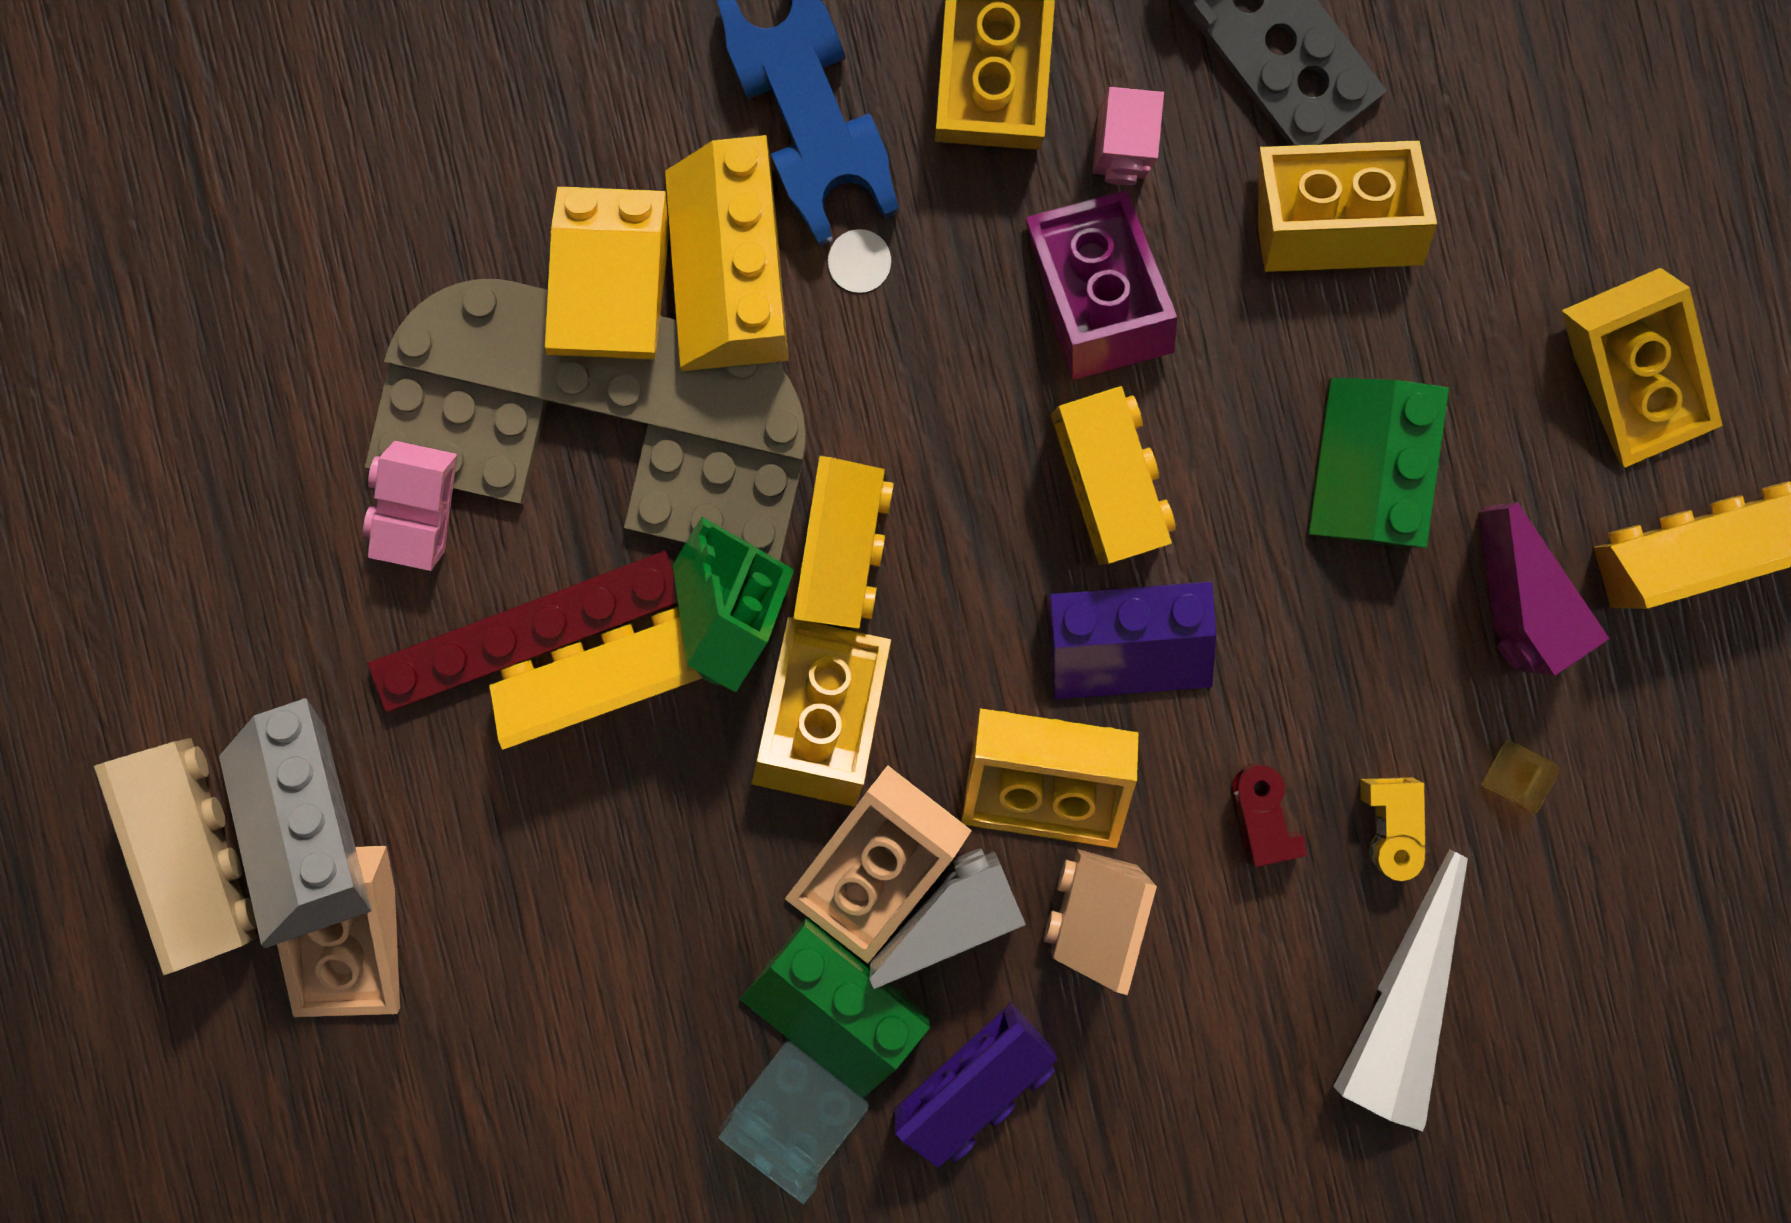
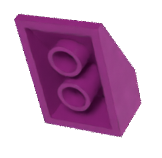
[1026,190,1177,380]
[1479,502,1609,676]

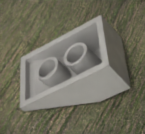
[869,848,1026,989]

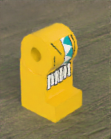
[1360,777,1425,881]

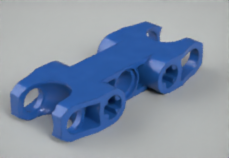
[717,0,899,247]

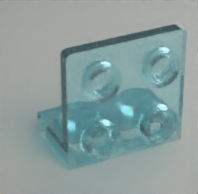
[718,1042,868,1205]

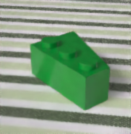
[673,517,795,692]

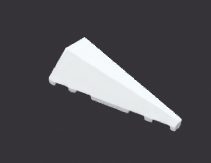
[1333,849,1468,1131]

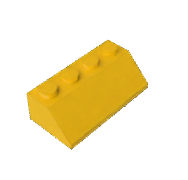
[665,135,789,371]
[1593,481,1791,609]
[489,607,702,750]

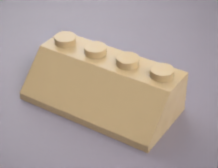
[94,738,258,975]

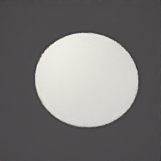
[828,229,891,293]

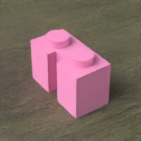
[1092,87,1164,185]
[363,441,457,571]

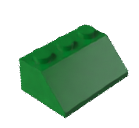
[1307,378,1449,549]
[740,917,930,1099]

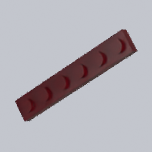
[367,550,678,712]

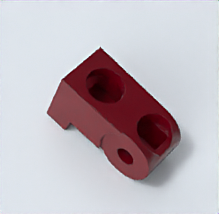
[1232,764,1308,867]

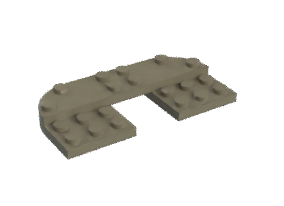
[365,279,807,561]

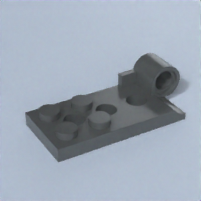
[1177,0,1387,146]

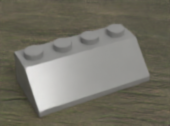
[219,698,371,949]

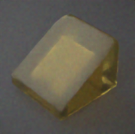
[1481,739,1560,814]

